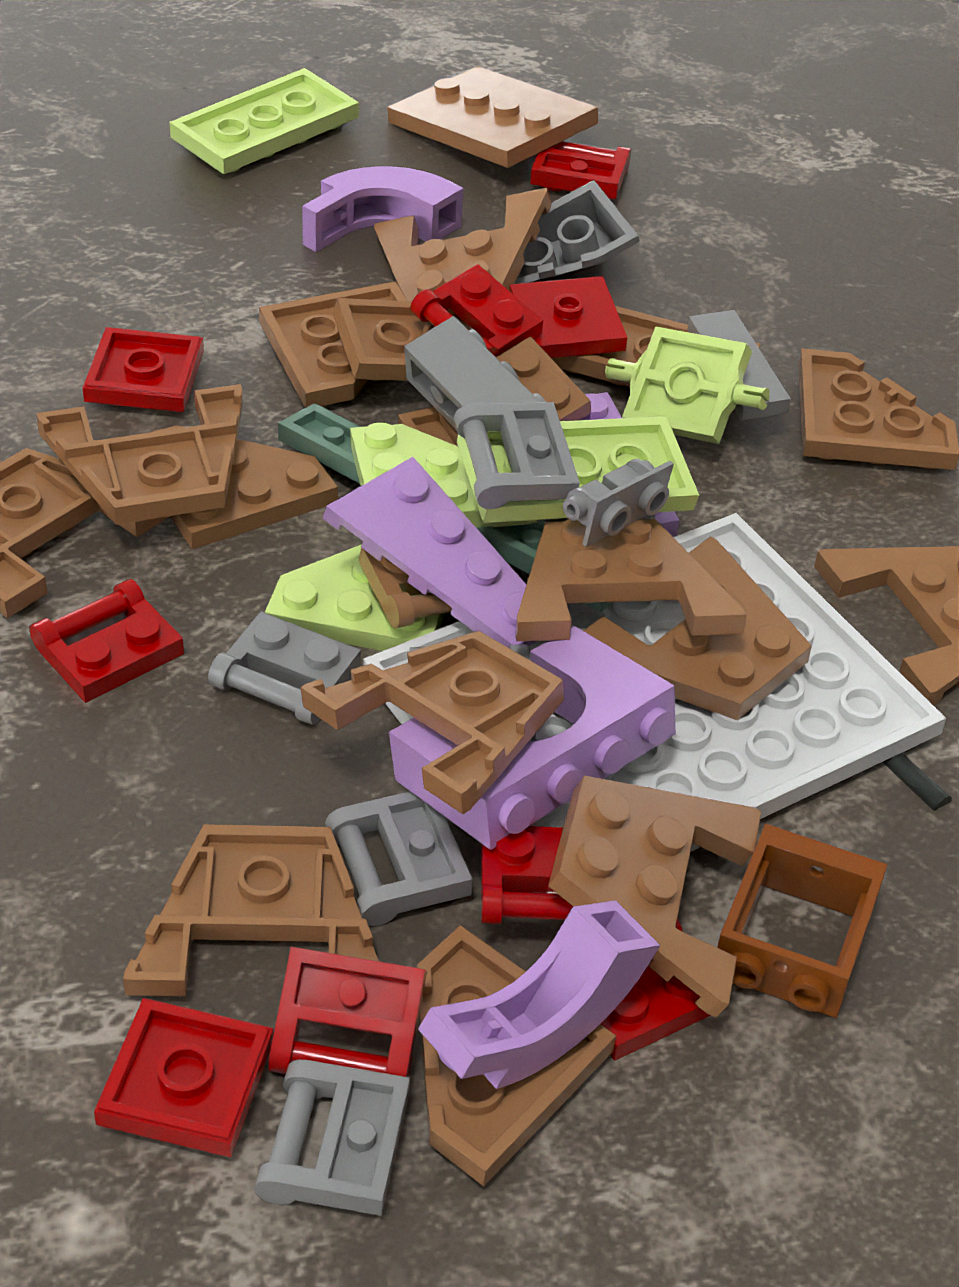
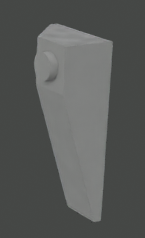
[515,180,640,284]

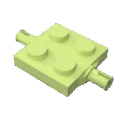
[605,326,770,444]

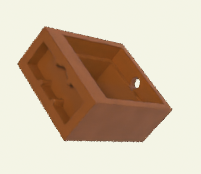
[717,823,888,1018]

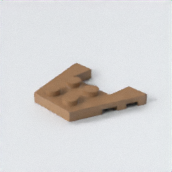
[374,188,551,302]
[36,384,243,524]
[0,448,170,618]
[515,518,747,642]
[583,536,812,720]
[814,546,959,706]
[300,631,564,814]
[548,775,761,1017]
[123,824,379,996]

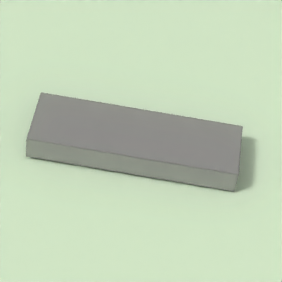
[687,310,791,420]

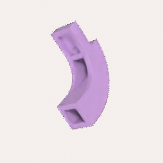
[302,166,463,252]
[418,900,660,1089]

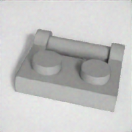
[454,402,580,509]
[208,611,361,725]
[325,791,473,927]
[254,1059,410,1216]

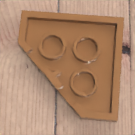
[259,281,408,408]
[798,348,959,470]
[152,425,338,549]
[417,925,616,1186]

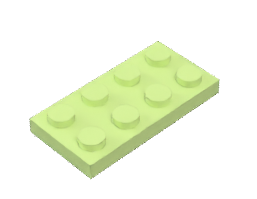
[169,68,359,174]
[457,416,699,523]

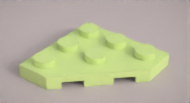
[350,423,537,528]
[265,544,445,651]

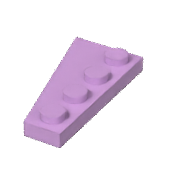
[322,457,536,648]

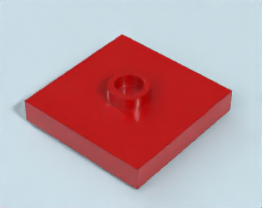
[509,276,628,358]
[82,327,204,412]
[94,998,274,1158]

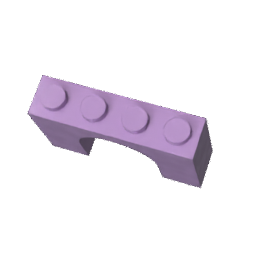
[389,626,676,850]

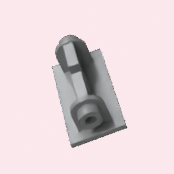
[563,459,674,547]

